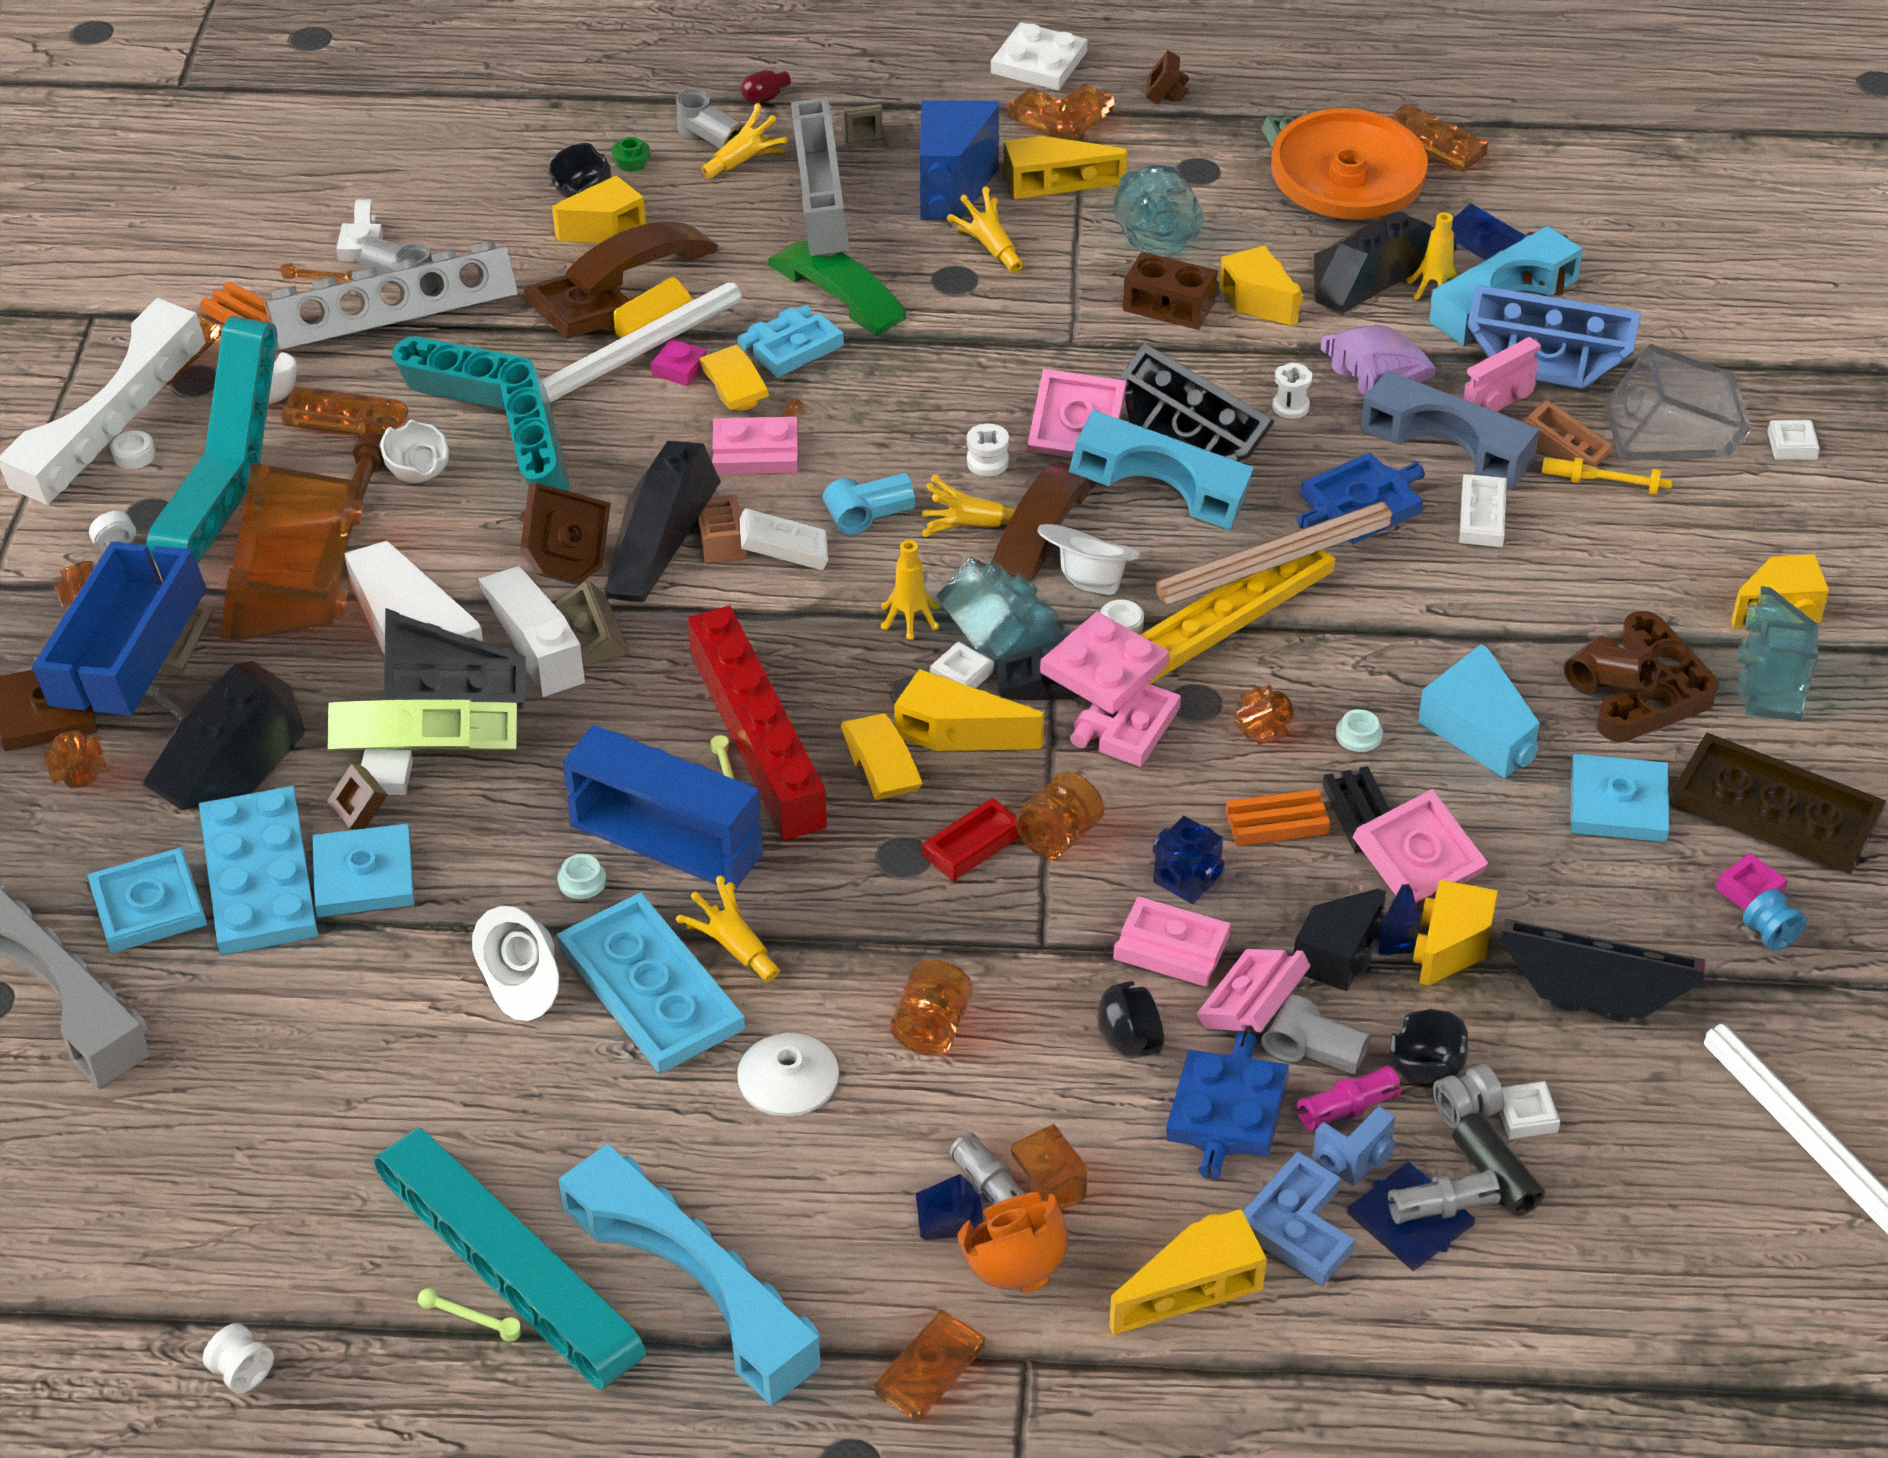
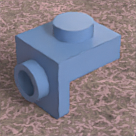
[1312,1106,1396,1186]

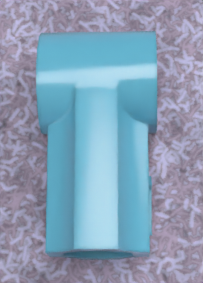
[823,473,915,535]

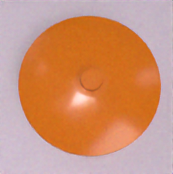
[1271,108,1428,220]

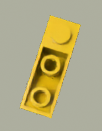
[894,669,1044,751]

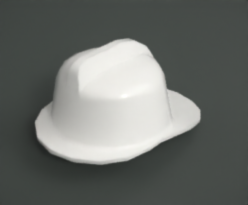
[1037,524,1140,595]
[472,906,560,1021]

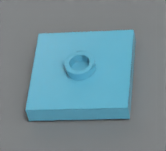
[1570,753,1669,842]
[312,823,415,917]
[87,847,207,954]

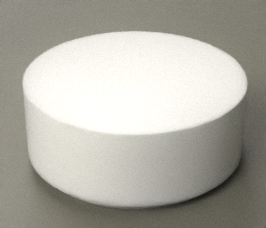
[110,430,156,469]
[89,511,136,553]
[1100,600,1144,635]

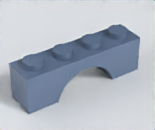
[1360,370,1540,490]

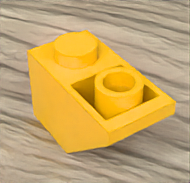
[552,175,646,243]
[1219,245,1303,326]
[1731,554,1829,629]
[1413,879,1498,986]

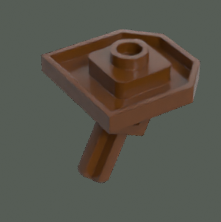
[520,482,611,584]

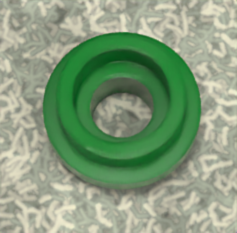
[612,137,650,172]

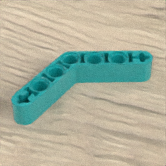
[146,316,278,564]
[392,337,569,491]

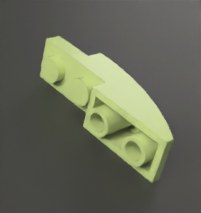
[328,700,517,751]

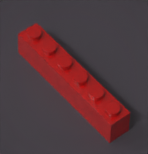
[687,605,827,841]

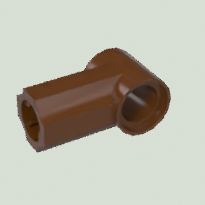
[1563,636,1662,694]

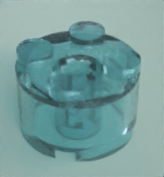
[1114,165,1203,257]

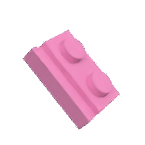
[1463,337,1541,412]
[712,417,798,475]
[1113,896,1231,987]
[1197,949,1310,1032]

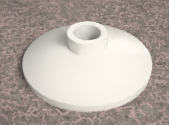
[737,1033,839,1117]

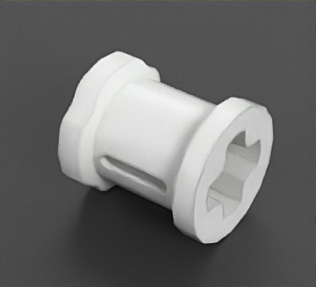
[1272,363,1313,419]

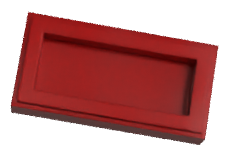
[922,797,1024,882]

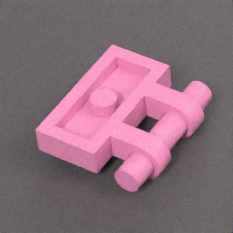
[1070,683,1181,767]

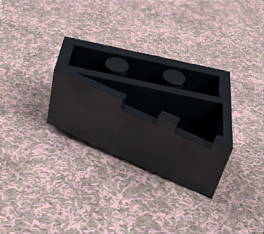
[384,608,526,709]

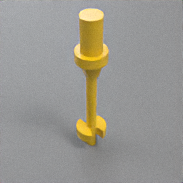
[1541,457,1673,496]

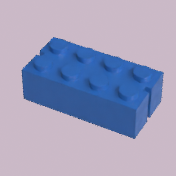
[32,541,207,716]
[563,724,763,891]

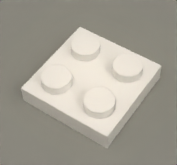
[991,22,1088,91]

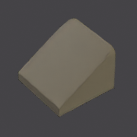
[841,104,883,143]

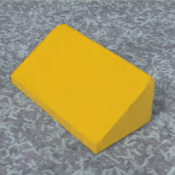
[613,276,694,338]

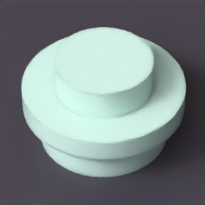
[1336,709,1383,752]
[558,854,606,899]

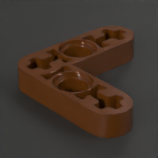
[1597,611,1718,742]

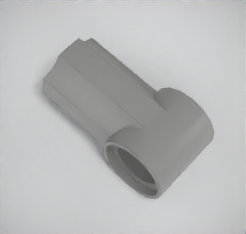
[676,88,745,149]
[358,236,437,295]
[1261,995,1371,1075]

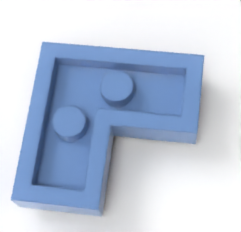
[1243,1151,1355,1286]

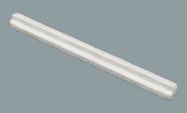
[541,282,742,403]
[1704,1024,1888,1234]

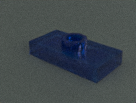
[1451,203,1526,261]

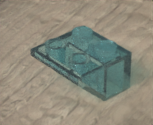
[936,556,1067,660]
[1737,586,1818,721]

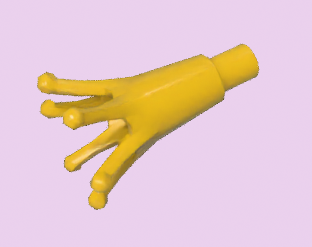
[701,103,788,180]
[947,186,1023,273]
[1407,212,1458,301]
[921,474,1016,538]
[880,540,940,641]
[676,875,780,983]

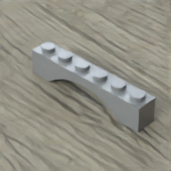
[791,97,850,257]
[0,881,150,1089]

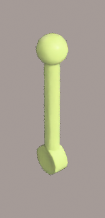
[711,735,734,779]
[418,1288,521,1342]

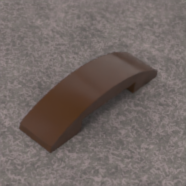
[566,222,718,296]
[989,461,1096,586]

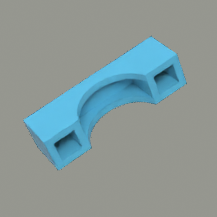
[1429,226,1583,346]
[1069,410,1254,530]

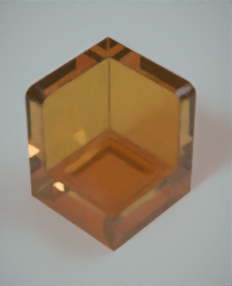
[1011,1124,1088,1211]

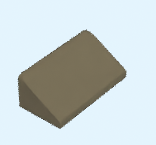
[554,580,629,666]

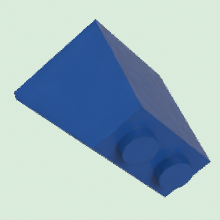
[920,100,999,220]

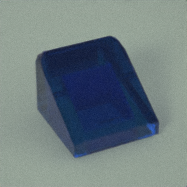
[1378,884,1420,955]
[915,1174,984,1240]

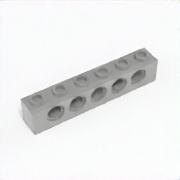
[263,240,518,350]

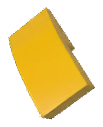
[699,344,769,411]
[841,713,923,801]

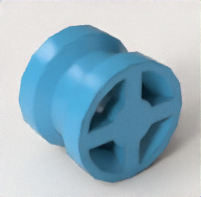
[1742,889,1807,951]

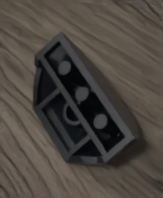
[1314,212,1457,313]
[1120,343,1274,462]
[143,661,305,810]
[1500,918,1705,1022]

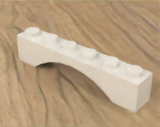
[0,298,206,505]

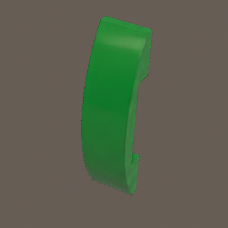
[768,241,906,336]

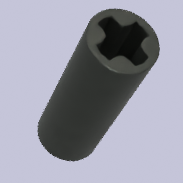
[1452,1113,1545,1216]

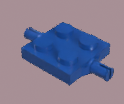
[1297,452,1425,545]
[1166,1031,1289,1180]

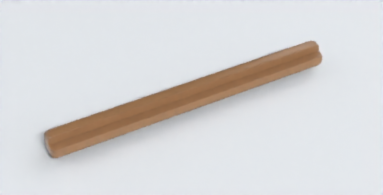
[1156,502,1393,605]

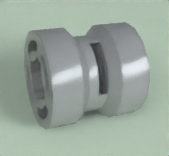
[1433,1063,1504,1129]

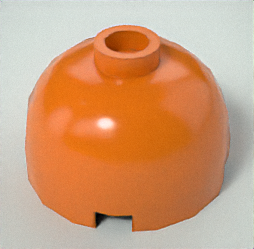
[957,1192,1068,1293]

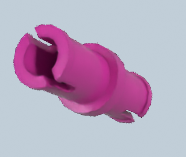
[1297,1066,1401,1131]

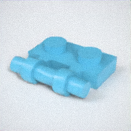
[737,305,844,378]

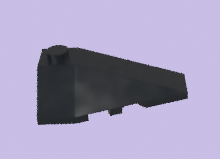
[605,441,721,602]

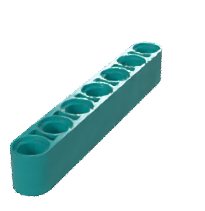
[373,1127,646,1391]

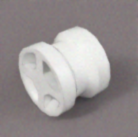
[967,423,1009,477]
[202,1323,274,1394]

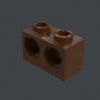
[1123,251,1217,330]

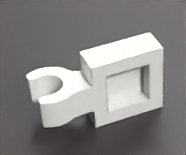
[336,199,383,262]

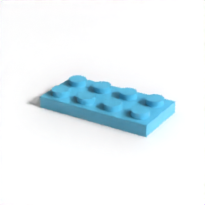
[199,786,318,956]
[556,892,745,1075]

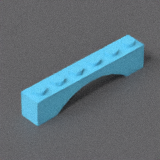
[558,1143,821,1406]

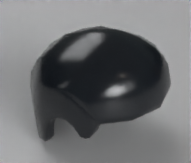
[548,143,611,199]
[1097,981,1165,1059]
[1389,1009,1468,1084]

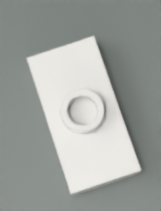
[1459,474,1507,547]
[739,508,829,571]

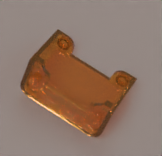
[220,463,363,641]

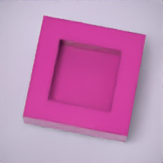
[651,339,707,386]
[1715,853,1788,910]

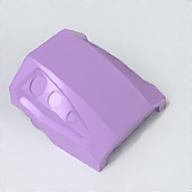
[1321,324,1436,396]

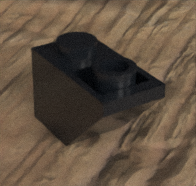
[1293,888,1390,991]

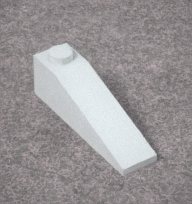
[478,566,585,697]

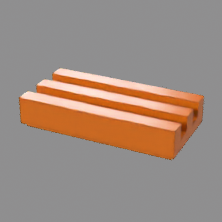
[200,281,269,324]
[1226,789,1330,846]

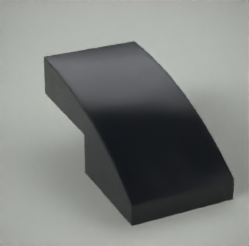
[997,648,1080,700]

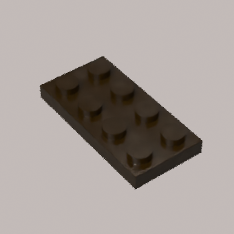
[1669,732,1886,875]

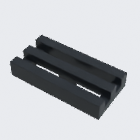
[1323,766,1390,853]

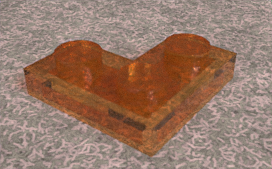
[1008,84,1114,140]

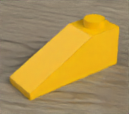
[1003,136,1127,199]
[1109,1209,1267,1335]

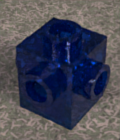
[1152,815,1225,904]

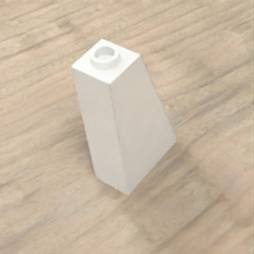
[344,541,483,655]

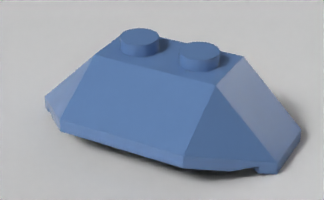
[1468,285,1641,391]

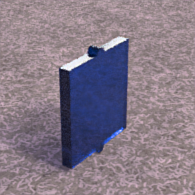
[1347,1161,1475,1272]

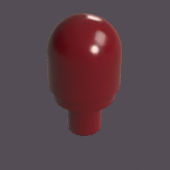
[741,70,791,104]

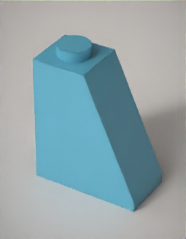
[1418,644,1540,779]

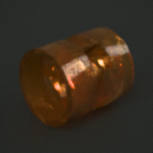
[1015,771,1105,860]
[890,960,973,1056]

